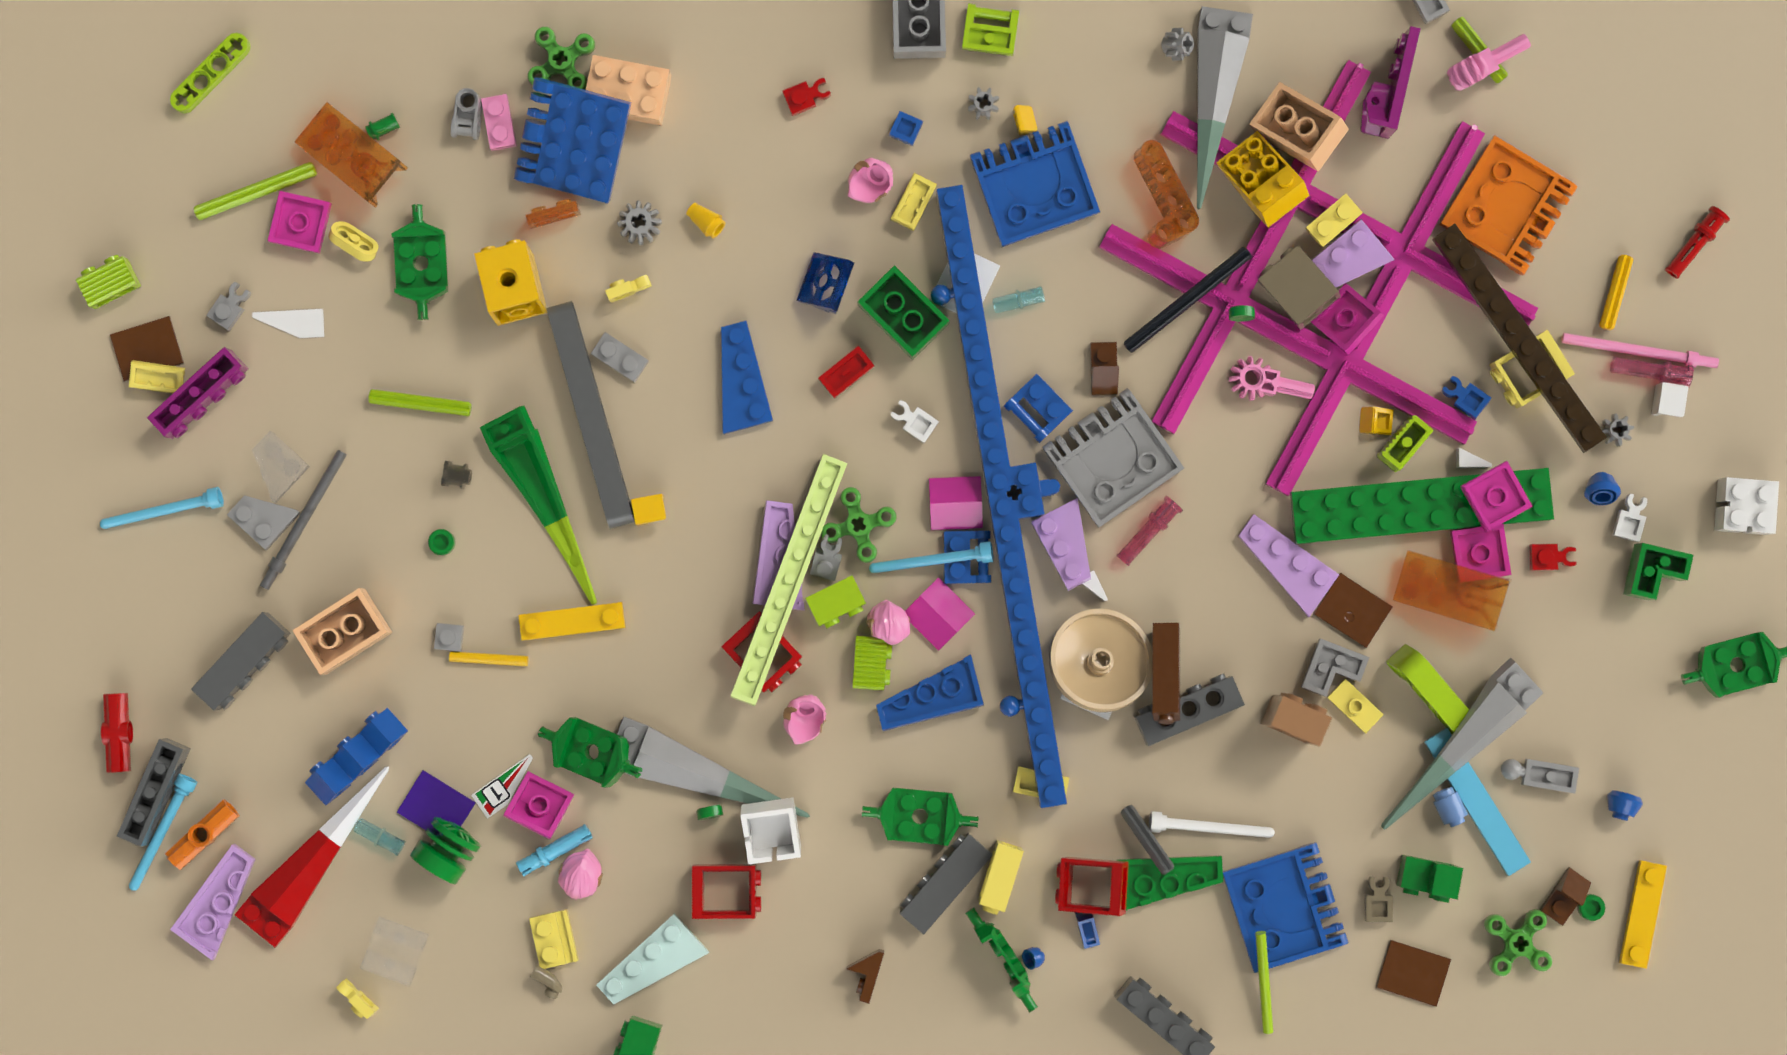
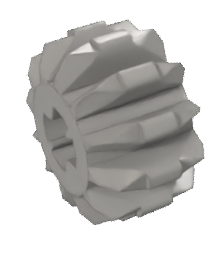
[617,200,662,245]

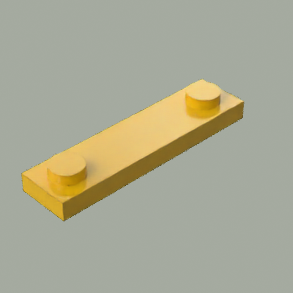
[519,602,626,641]
[1619,860,1667,969]

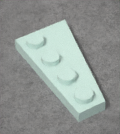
[596,913,709,1004]

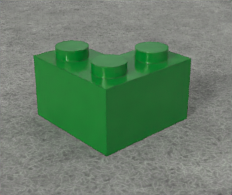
[1623,543,1694,600]
[1396,855,1464,903]
[613,1015,663,1055]

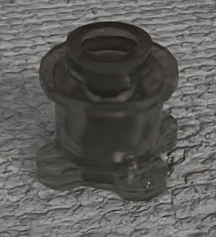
[441,460,472,489]

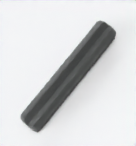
[1121,805,1174,875]

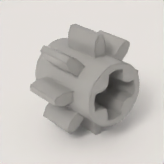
[1161,28,1194,61]
[968,87,999,120]
[1602,413,1634,446]

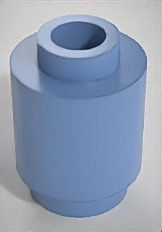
[1433,786,1468,827]

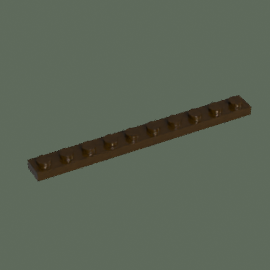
[1432,224,1607,453]

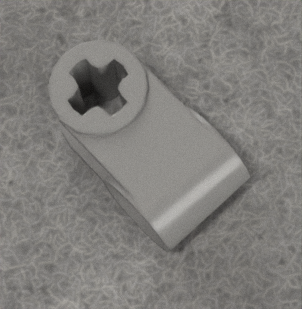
[451,88,482,140]

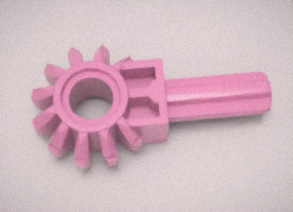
[1447,34,1531,91]
[1228,356,1315,401]

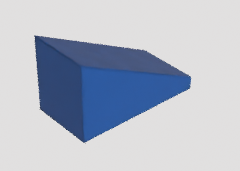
[1075,912,1100,949]

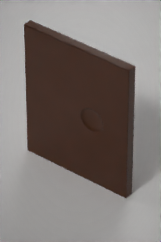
[110,316,184,381]
[1314,573,1393,648]
[1376,940,1451,1007]

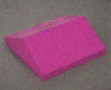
[929,476,983,530]
[905,577,975,651]
[503,771,574,839]

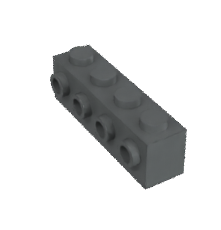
[1115,976,1215,1055]

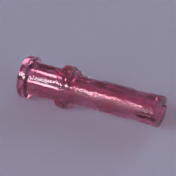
[1610,356,1694,388]
[1116,495,1183,566]

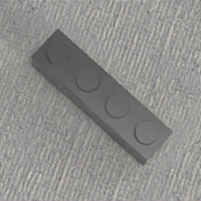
[191,612,291,710]
[900,833,993,935]

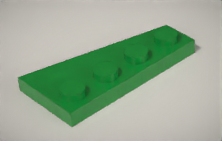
[1116,855,1223,911]

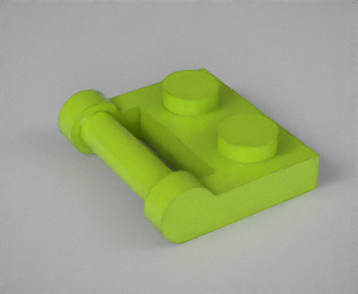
[962,3,1019,56]

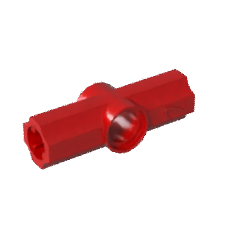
[101,693,133,773]

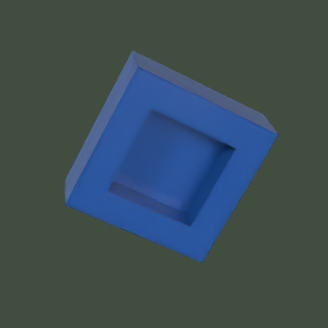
[889,111,923,146]

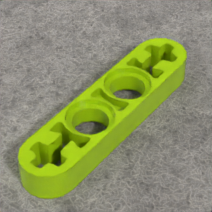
[170,33,251,113]

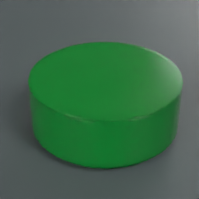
[1228,305,1255,322]
[428,529,455,555]
[696,805,723,820]
[1577,894,1606,921]

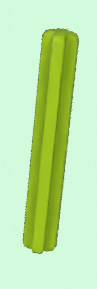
[368,389,472,416]

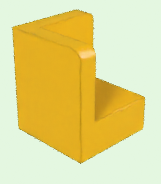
[631,494,666,526]

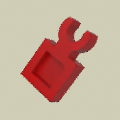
[782,78,831,116]
[1530,544,1577,570]

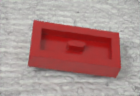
[818,346,875,399]

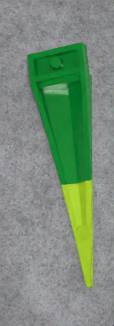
[480,405,597,604]

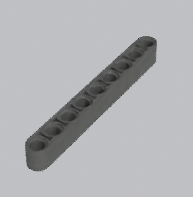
[547,301,635,529]

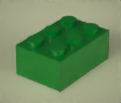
[857,265,950,360]

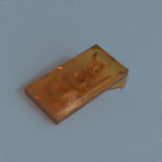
[294,102,408,208]
[1393,550,1512,631]

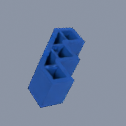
[305,708,408,806]

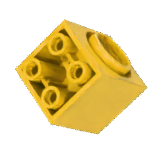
[474,239,547,326]

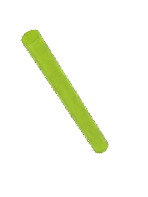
[1255,931,1273,1034]

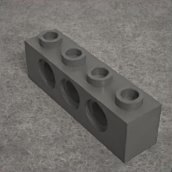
[1134,673,1245,746]
[117,738,191,847]

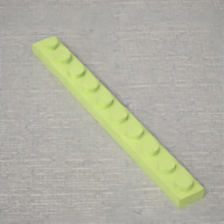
[730,454,847,706]

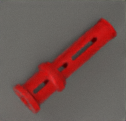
[1665,206,1730,279]

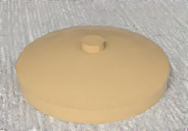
[1049,609,1153,712]

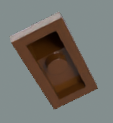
[1090,342,1119,395]
[1539,867,1591,926]
[847,949,884,1004]

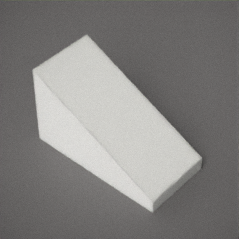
[1456,448,1492,468]
[1083,570,1108,601]

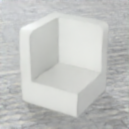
[1651,382,1689,417]

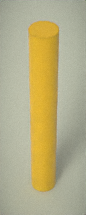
[449,651,529,666]

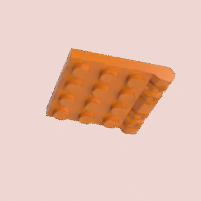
[1439,135,1577,276]

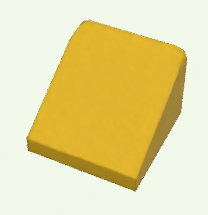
[1013,105,1037,136]
[1359,407,1393,435]

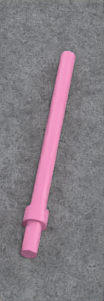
[1561,333,1719,368]

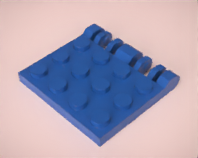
[514,78,632,203]
[970,121,1100,247]
[1223,842,1349,973]

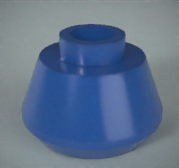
[1584,472,1621,506]
[1607,790,1643,821]

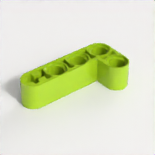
[1386,644,1469,735]

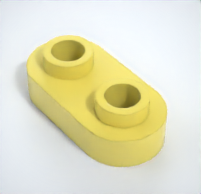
[329,221,378,261]

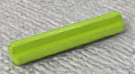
[1451,17,1508,84]

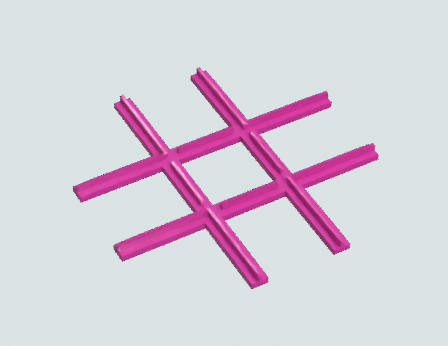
[1099,60,1538,496]

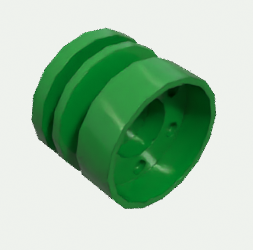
[410,817,481,884]

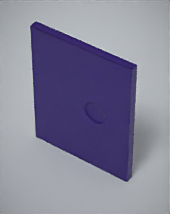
[397,770,476,831]

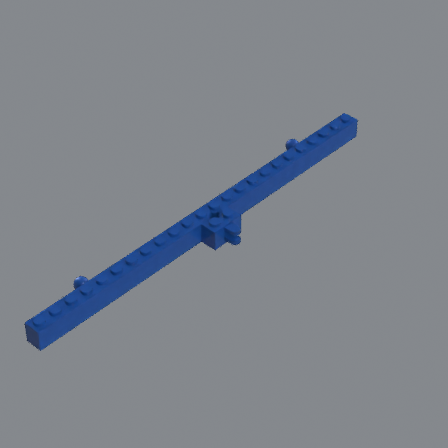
[931,185,1067,808]

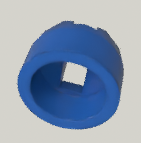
[1022,947,1045,970]

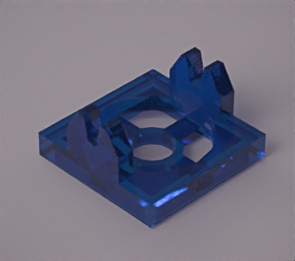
[796,252,854,314]

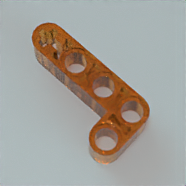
[1134,140,1199,249]

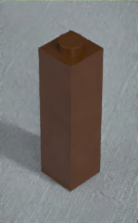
[1153,623,1180,724]

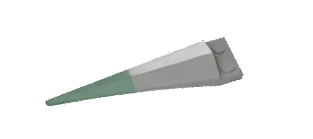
[1197,6,1253,210]
[1381,658,1543,830]
[617,717,810,818]

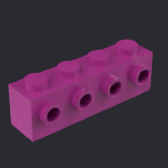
[147,347,249,439]

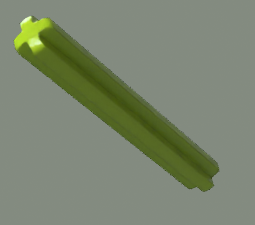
[193,162,317,220]

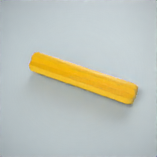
[1599,255,1633,330]

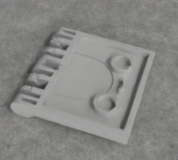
[1042,388,1184,528]

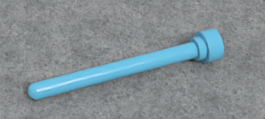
[100,487,224,529]
[869,541,994,573]
[129,774,198,891]

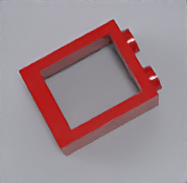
[721,611,803,693]
[1055,857,1129,916]
[692,864,761,919]

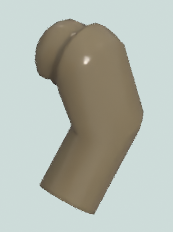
[530,965,562,1000]

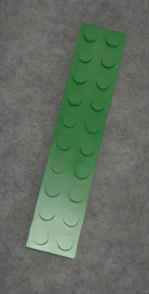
[1290,468,1554,544]

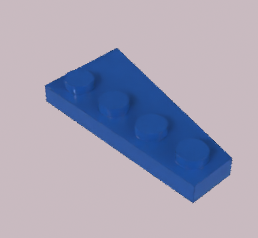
[721,321,773,435]
[876,654,984,731]

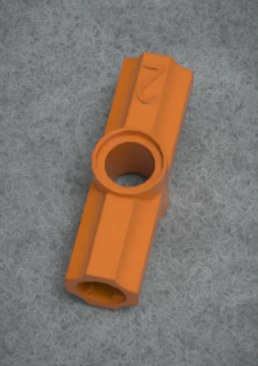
[165,799,240,870]

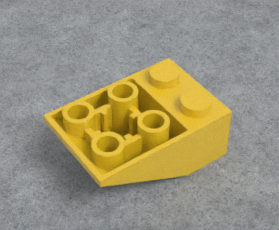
[1216,131,1309,227]

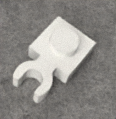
[891,400,939,443]
[1612,494,1647,542]

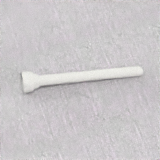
[1149,811,1275,838]

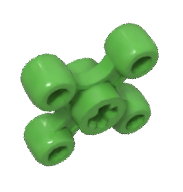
[528,27,595,90]
[821,487,897,563]
[1484,909,1552,976]

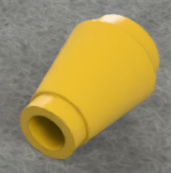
[686,202,726,238]

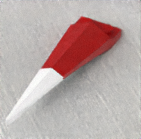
[234,766,389,948]

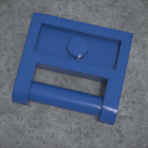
[1004,374,1073,443]
[944,531,991,584]

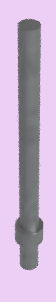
[260,450,347,590]

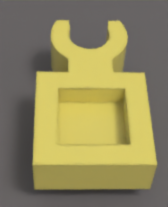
[605,275,652,303]
[336,978,379,1019]

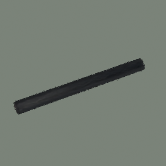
[1124,247,1252,353]

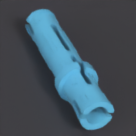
[516,824,593,876]

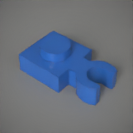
[1442,376,1491,420]

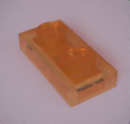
[526,199,581,229]

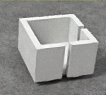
[1714,477,1779,535]
[740,797,801,865]

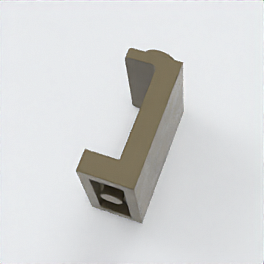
[1258,246,1341,330]

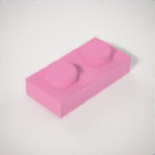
[481,94,517,151]

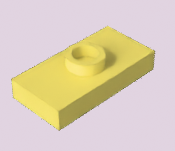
[891,173,937,231]
[129,360,185,394]
[1326,679,1384,734]

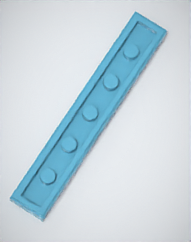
[1424,728,1531,876]

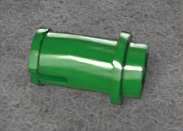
[365,113,400,140]

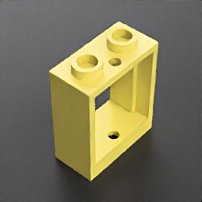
[1489,330,1575,409]
[978,840,1024,915]

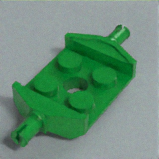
[391,204,448,320]
[1681,632,1787,698]
[538,717,642,788]
[862,787,979,846]
[965,907,1038,1013]

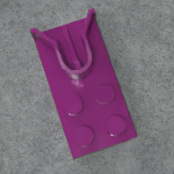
[1360,26,1421,139]

